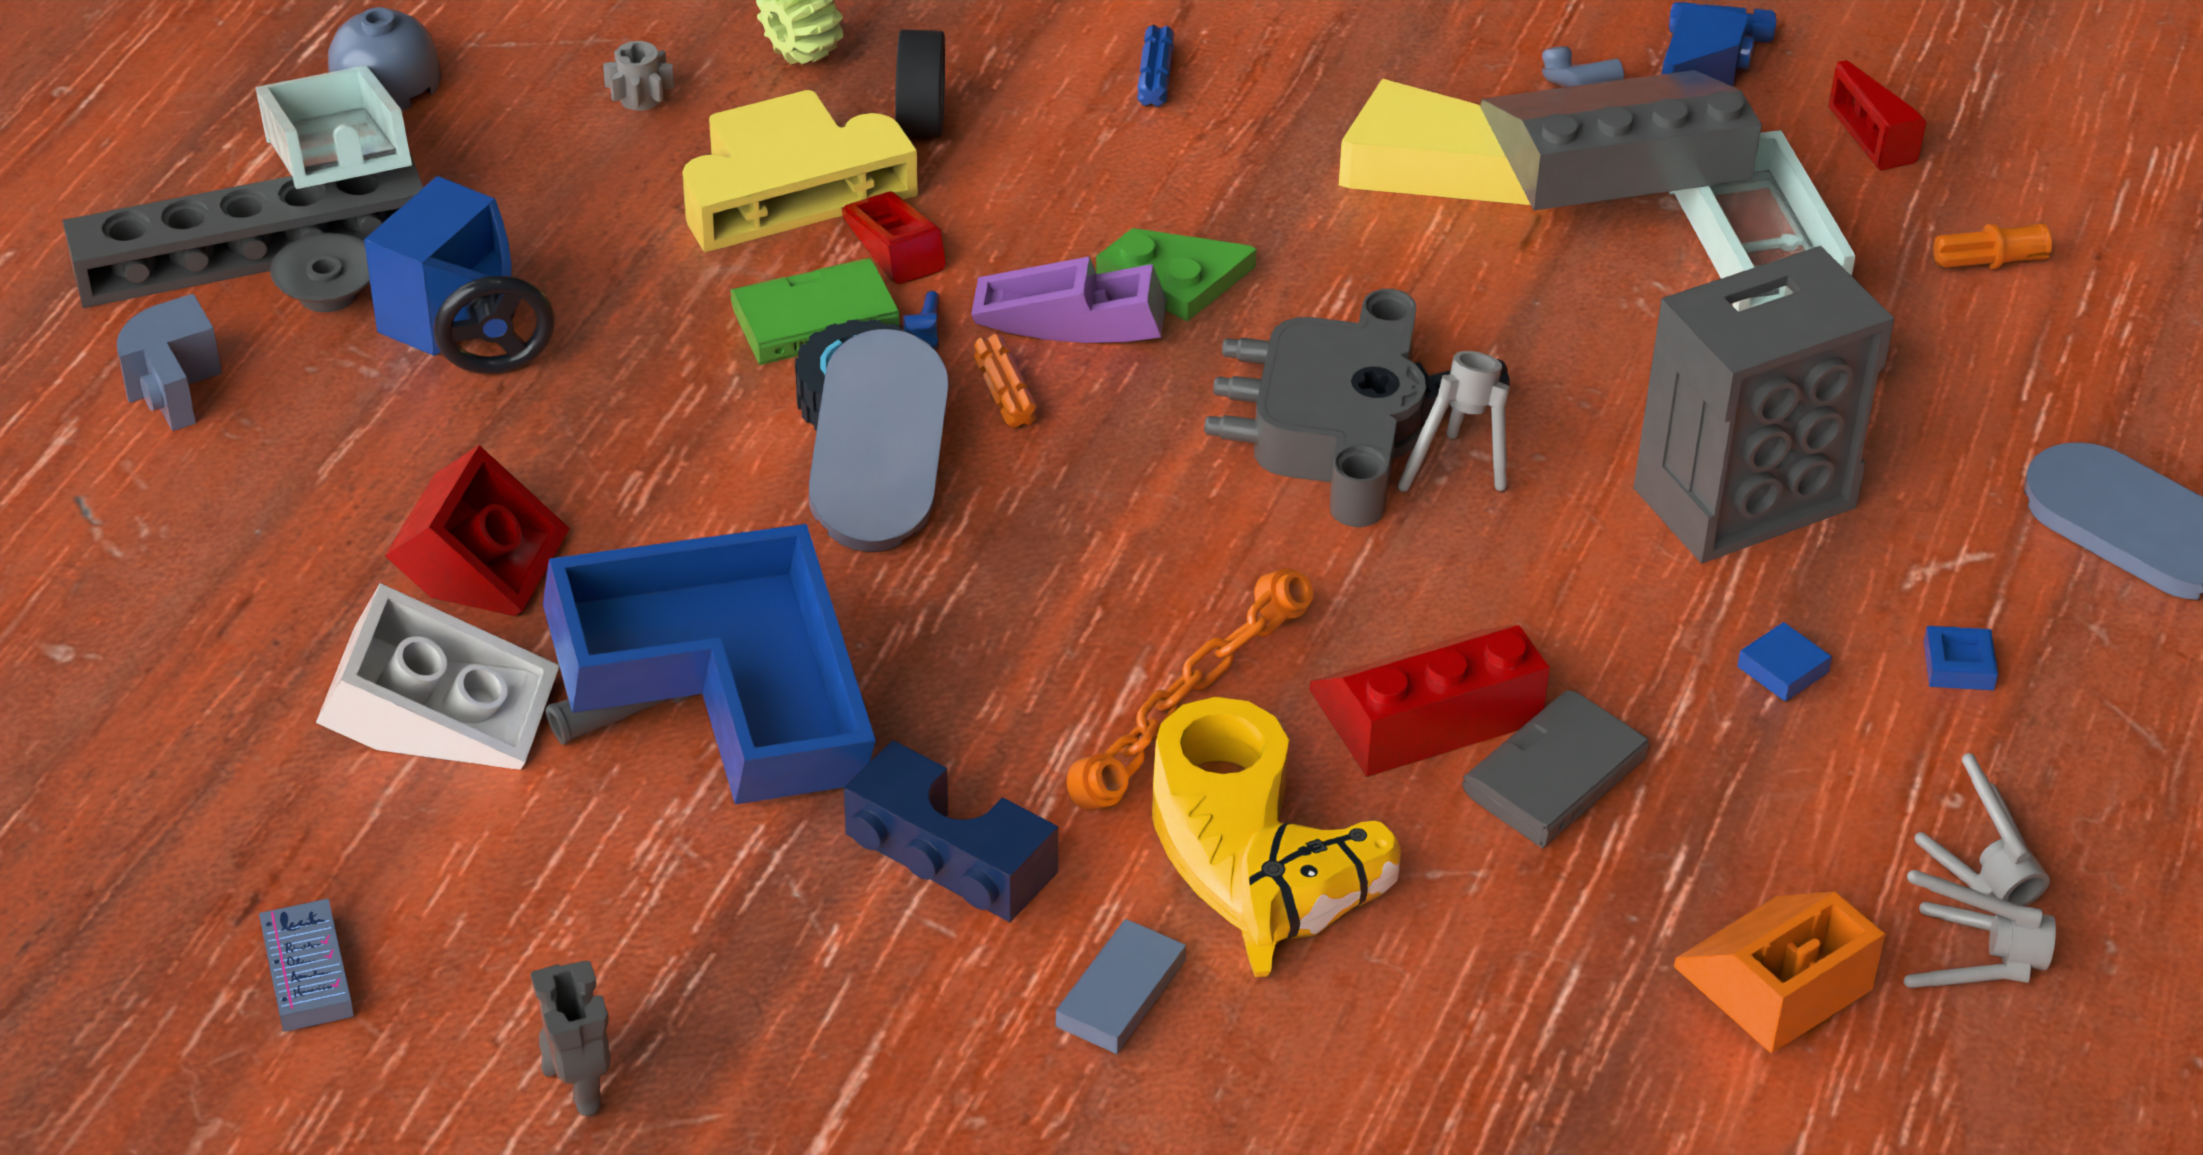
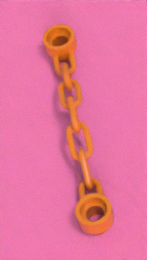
[1067,568,1314,811]

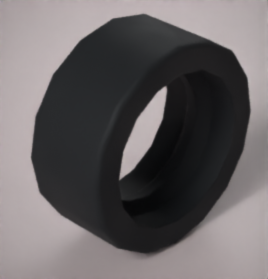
[895,29,945,137]

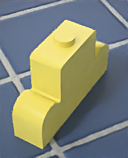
[682,90,918,253]

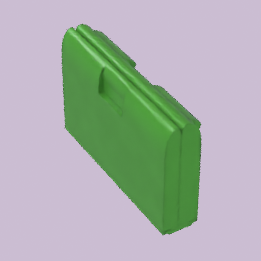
[730,258,899,365]

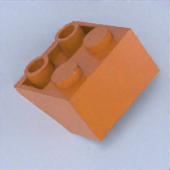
[1674,891,1886,1054]

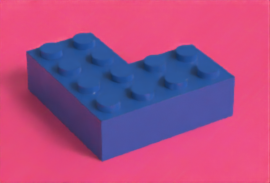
[543,524,876,805]

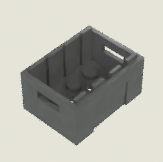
[1633,246,1894,564]

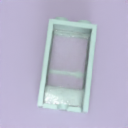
[255,65,412,189]
[1669,130,1856,312]

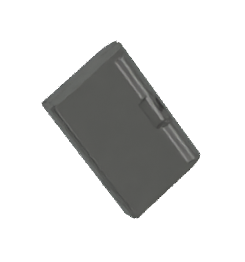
[1462,690,1649,848]

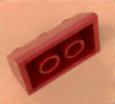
[1309,625,1550,777]

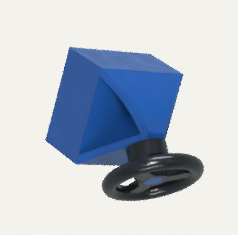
[364,176,555,374]

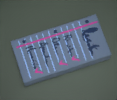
[259,899,354,1032]

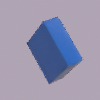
[1737,622,1832,702]
[1923,626,1998,690]

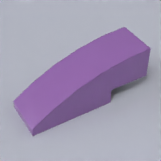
[971,256,1167,343]

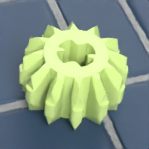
[756,0,843,65]

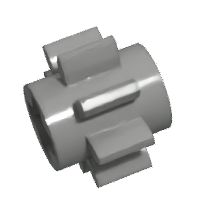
[603,41,674,111]

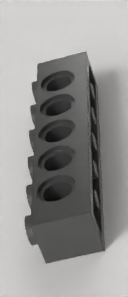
[62,153,423,308]

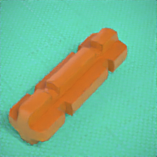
[974,334,1037,428]

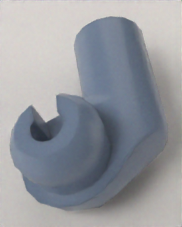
[1541,46,1624,87]

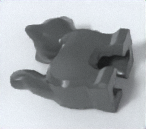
[530,961,610,1116]

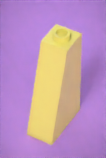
[1339,79,1531,205]

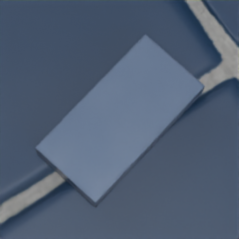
[1055,918,1186,1054]

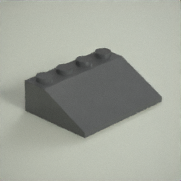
[1481,70,1762,211]

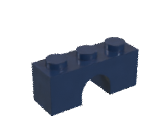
[844,740,1058,922]

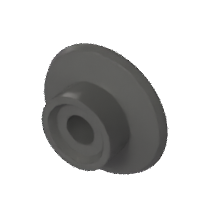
[270,233,370,312]

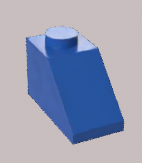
[1662,2,1755,87]

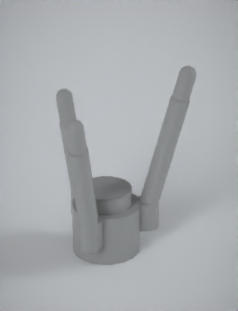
[1398,351,1510,492]
[1915,753,2050,906]
[1904,870,2056,988]

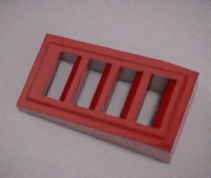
[1828,60,1926,171]
[841,191,946,284]

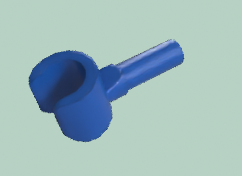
[903,291,940,348]

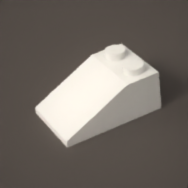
[316,583,559,770]

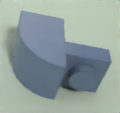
[117,294,222,431]

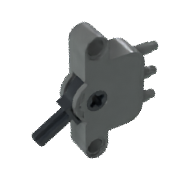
[1204,289,1510,527]

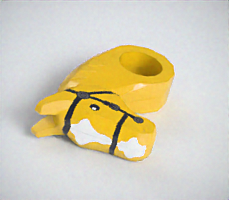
[1152,697,1402,977]

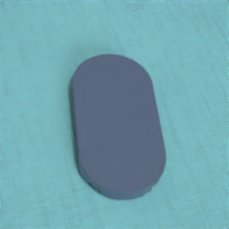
[809,329,948,552]
[2024,442,2203,600]

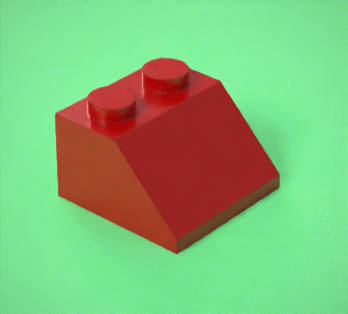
[384,445,570,616]

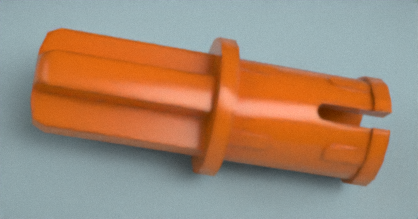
[1933,223,2052,270]

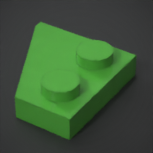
[1096,228,1257,322]

